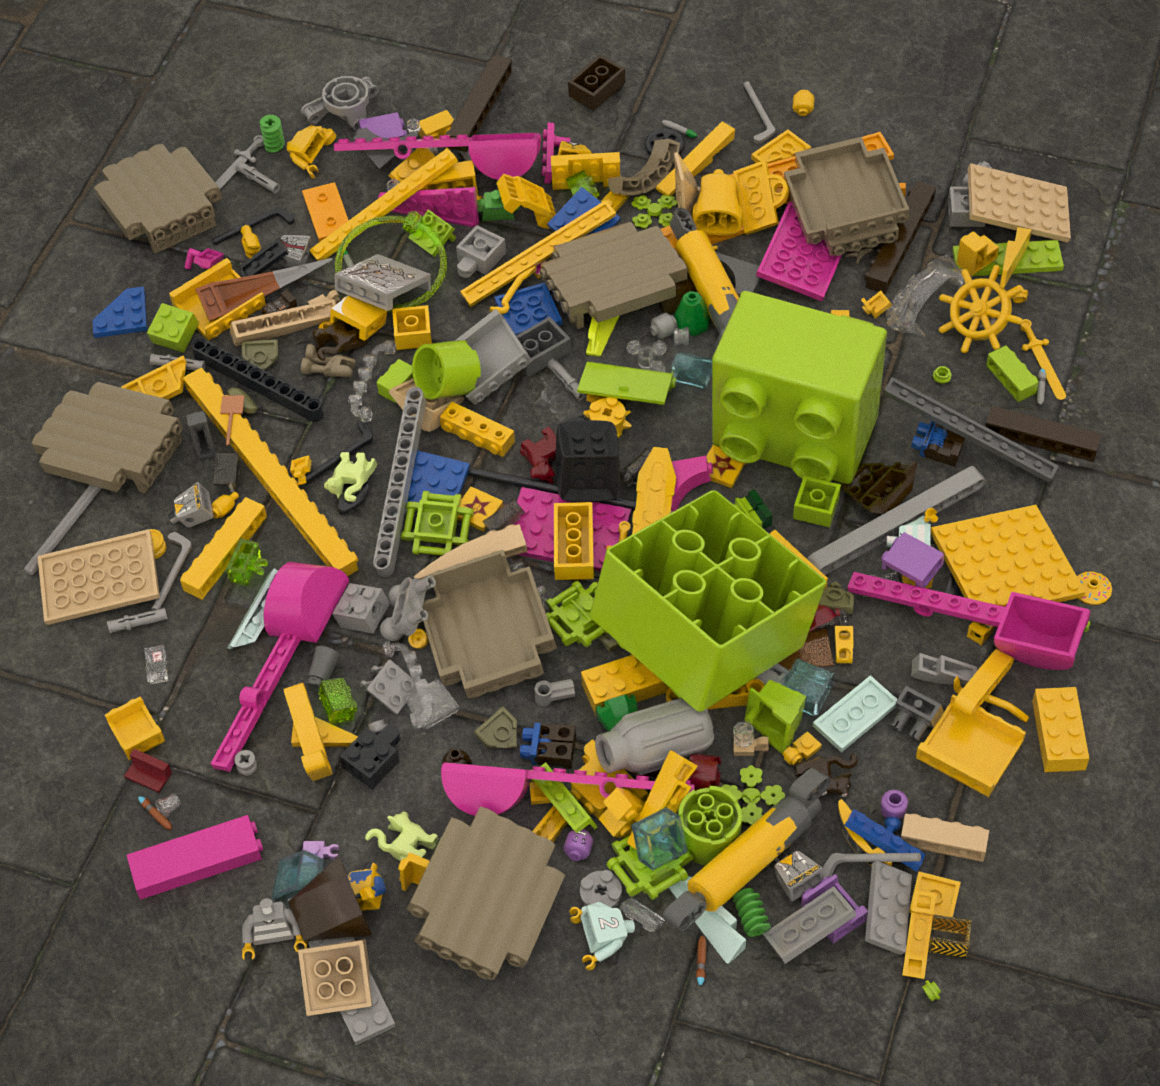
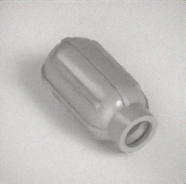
[595,699,715,775]

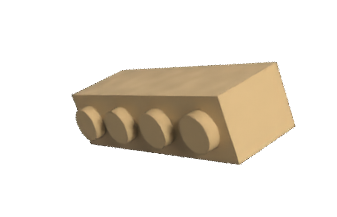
[901,814,989,862]

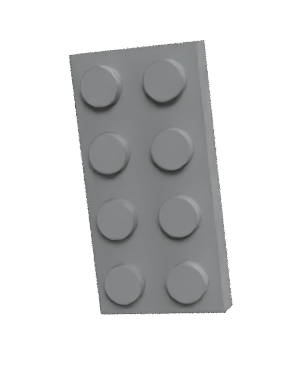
[865,861,912,955]
[763,886,857,964]

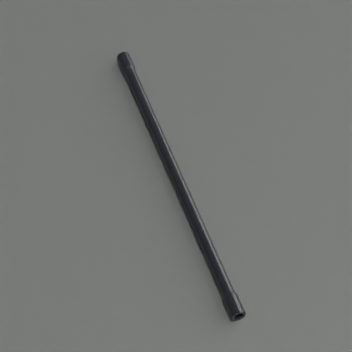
[467,467,636,510]

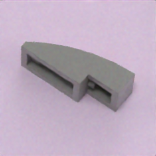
[911,653,977,686]

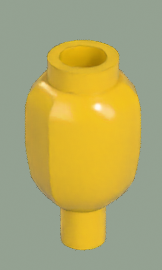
[211,492,239,519]

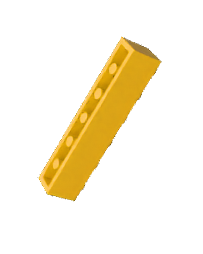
[180,497,267,600]

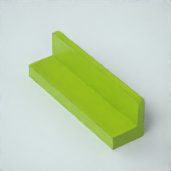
[533,762,598,833]

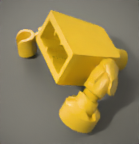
[287,125,336,178]

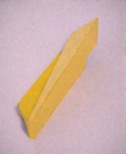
[627,750,697,850]

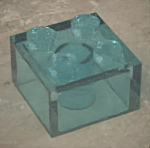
[783,658,834,717]
[631,807,687,870]

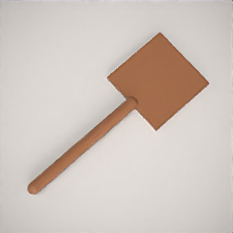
[220,395,245,446]

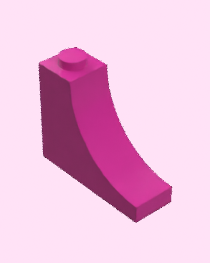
[671,456,714,511]

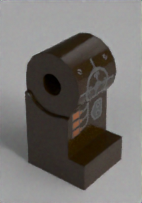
[262,290,298,315]

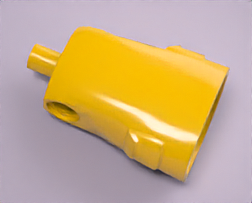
[692,169,742,235]

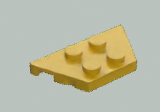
[121,356,187,400]

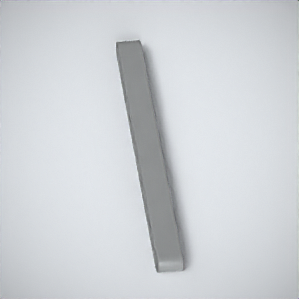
[373,387,426,578]
[807,466,986,575]

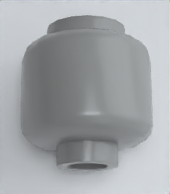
[650,313,677,339]

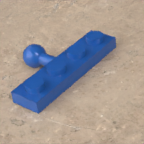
[844,809,926,872]

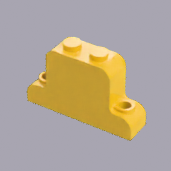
[570,739,648,818]

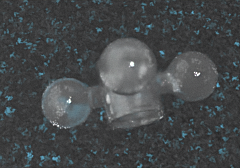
[627,340,667,372]

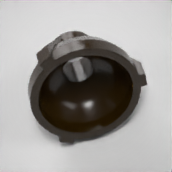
[442,748,472,765]

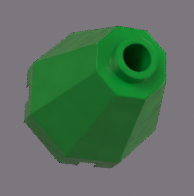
[674,291,711,337]
[595,695,637,732]

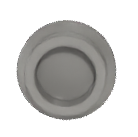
[368,720,387,735]

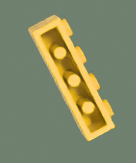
[440,402,515,457]

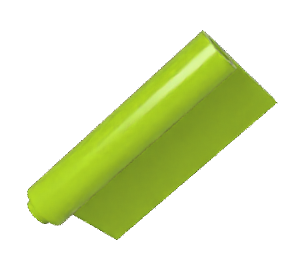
[577,362,677,405]

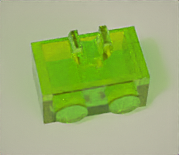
[226,538,268,586]

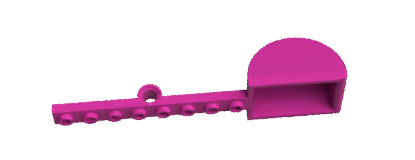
[334,133,541,180]
[210,562,349,772]
[848,572,1090,670]
[441,763,695,816]

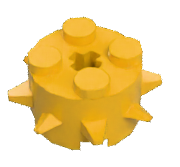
[583,397,632,438]

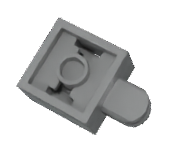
[948,187,985,227]
[456,225,506,278]
[332,583,390,634]

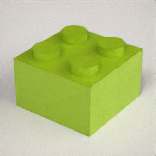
[147,303,199,353]
[793,476,841,528]

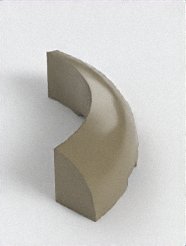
[608,139,680,195]

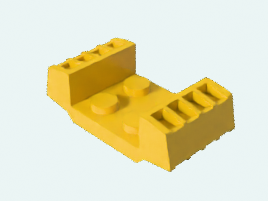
[496,174,556,229]

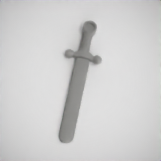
[215,135,264,189]

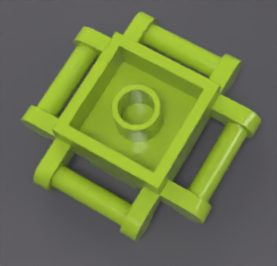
[400,491,474,556]
[545,581,606,647]
[606,826,693,900]

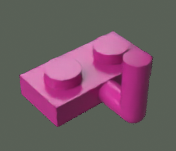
[184,248,224,269]

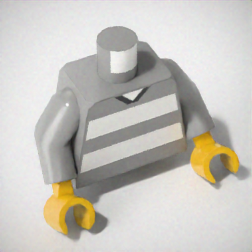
[242,898,308,960]

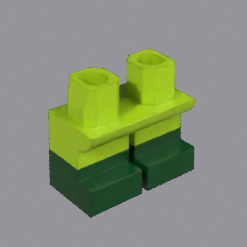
[734,489,773,529]

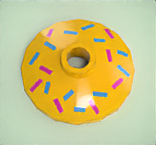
[1077,572,1112,605]

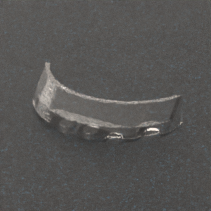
[886,255,959,339]

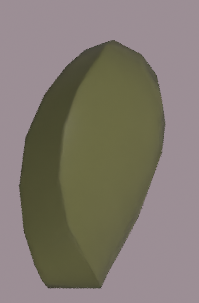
[227,387,258,414]

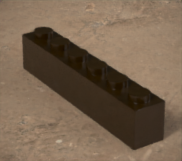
[985,406,1102,462]

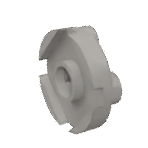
[580,870,622,908]

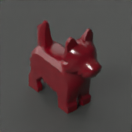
[520,427,556,484]

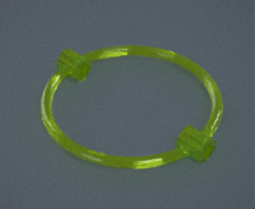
[335,211,447,312]

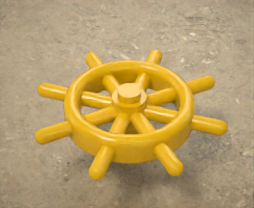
[939,265,1023,354]

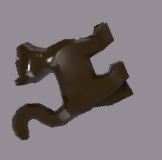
[312,321,368,361]
[794,753,858,797]

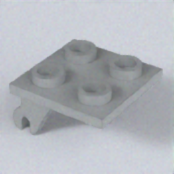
[359,659,420,715]

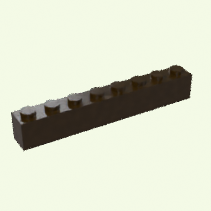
[446,55,512,152]
[864,181,936,294]

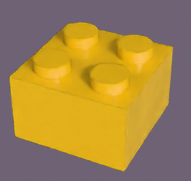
[392,305,432,350]

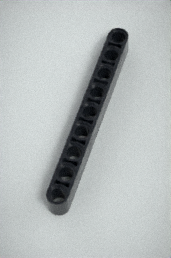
[191,338,324,422]

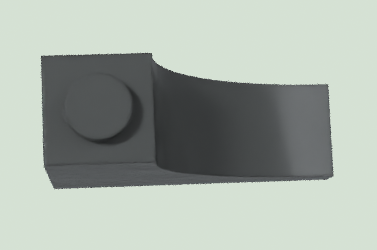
[353,127,419,171]
[716,252,764,297]
[186,411,216,460]

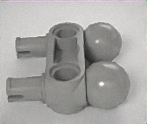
[380,575,436,641]

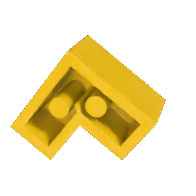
[957,232,999,276]
[598,787,645,838]

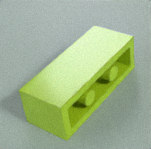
[986,346,1039,402]

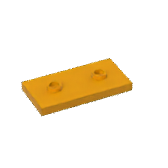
[302,182,349,242]

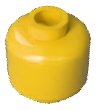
[792,90,815,116]

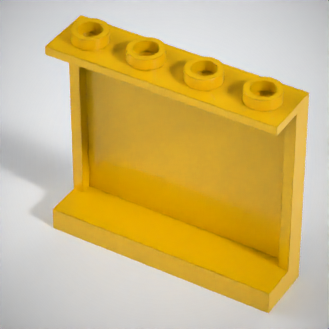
[169,258,266,341]
[916,694,1026,797]

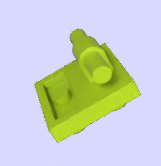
[408,210,456,257]

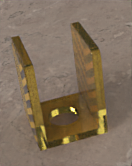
[928,915,972,957]

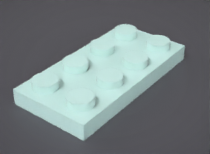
[813,675,897,753]

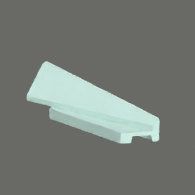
[227,569,278,649]
[669,876,746,964]

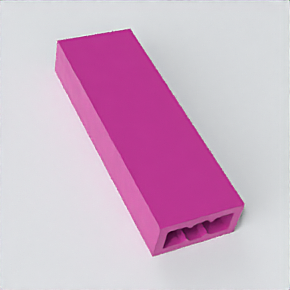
[127,815,263,900]

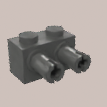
[890,686,944,742]

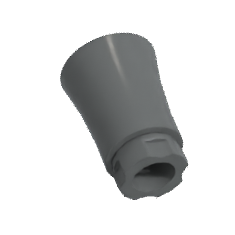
[305,646,341,692]

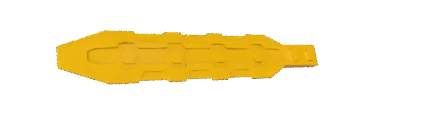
[632,447,676,535]

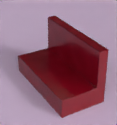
[124,749,172,793]

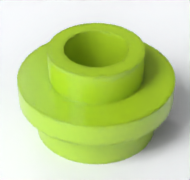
[933,366,952,384]
[922,980,941,1001]

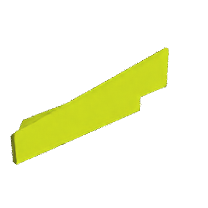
[586,316,619,357]

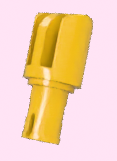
[240,225,261,259]

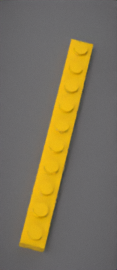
[309,148,458,261]
[460,200,616,307]

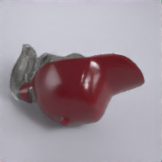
[809,604,849,633]

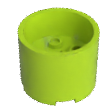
[412,340,481,399]
[678,786,742,865]

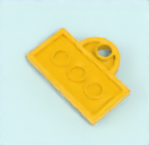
[733,160,789,235]

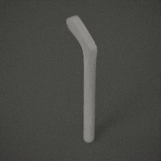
[744,81,775,144]
[152,532,192,611]
[822,853,921,878]

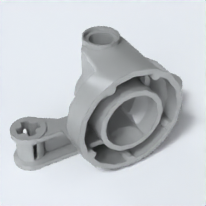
[301,76,379,131]

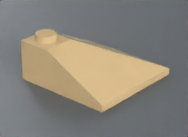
[674,152,701,215]
[389,378,464,432]
[298,939,372,1016]

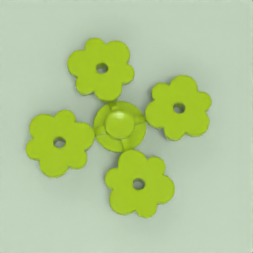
[632,195,677,229]
[721,765,785,825]

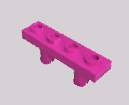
[541,122,570,184]

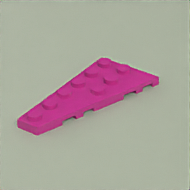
[378,187,479,227]

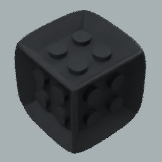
[556,420,620,502]

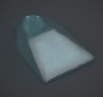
[671,351,712,388]
[272,850,324,900]

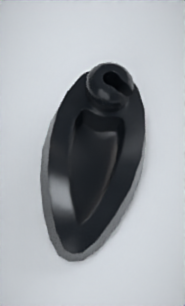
[336,482,369,515]

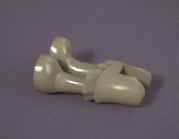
[301,344,356,377]

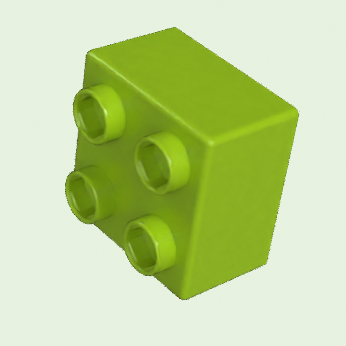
[712,291,887,484]
[590,490,826,712]

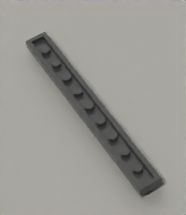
[882,377,1059,483]

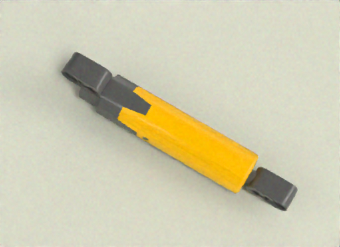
[670,208,739,349]
[663,768,831,932]

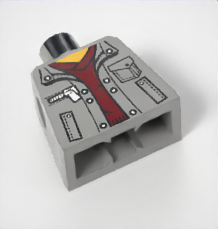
[277,235,312,268]

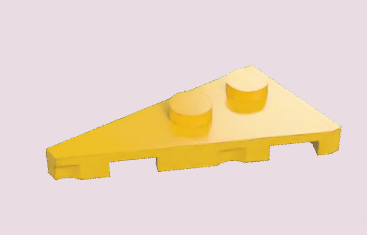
[291,717,358,747]

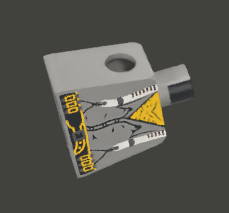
[168,482,214,528]
[774,851,824,902]

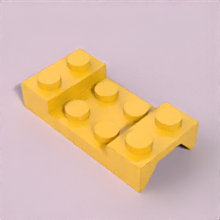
[551,152,620,190]

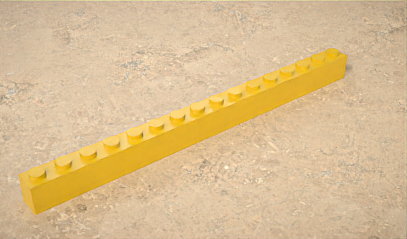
[183,367,359,576]

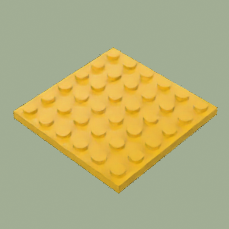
[930,505,1086,607]

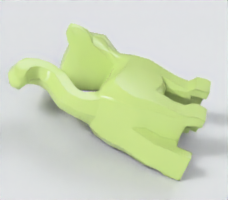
[324,452,377,502]
[365,812,439,861]

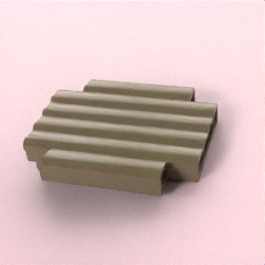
[784,137,909,256]
[94,144,222,254]
[539,222,687,329]
[31,382,183,493]
[422,550,557,698]
[406,806,565,980]

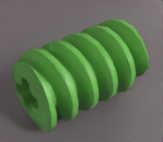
[259,115,285,153]
[733,888,771,937]

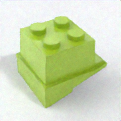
[744,679,806,754]

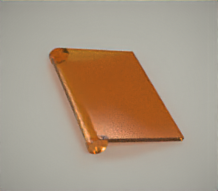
[774,629,834,673]

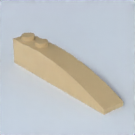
[230,299,336,347]
[414,524,528,579]

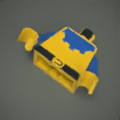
[348,862,386,911]

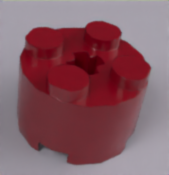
[688,753,722,791]

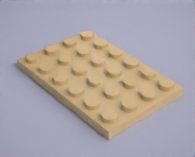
[968,163,1071,243]
[38,529,160,625]

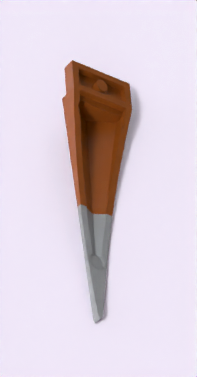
[195,258,332,322]

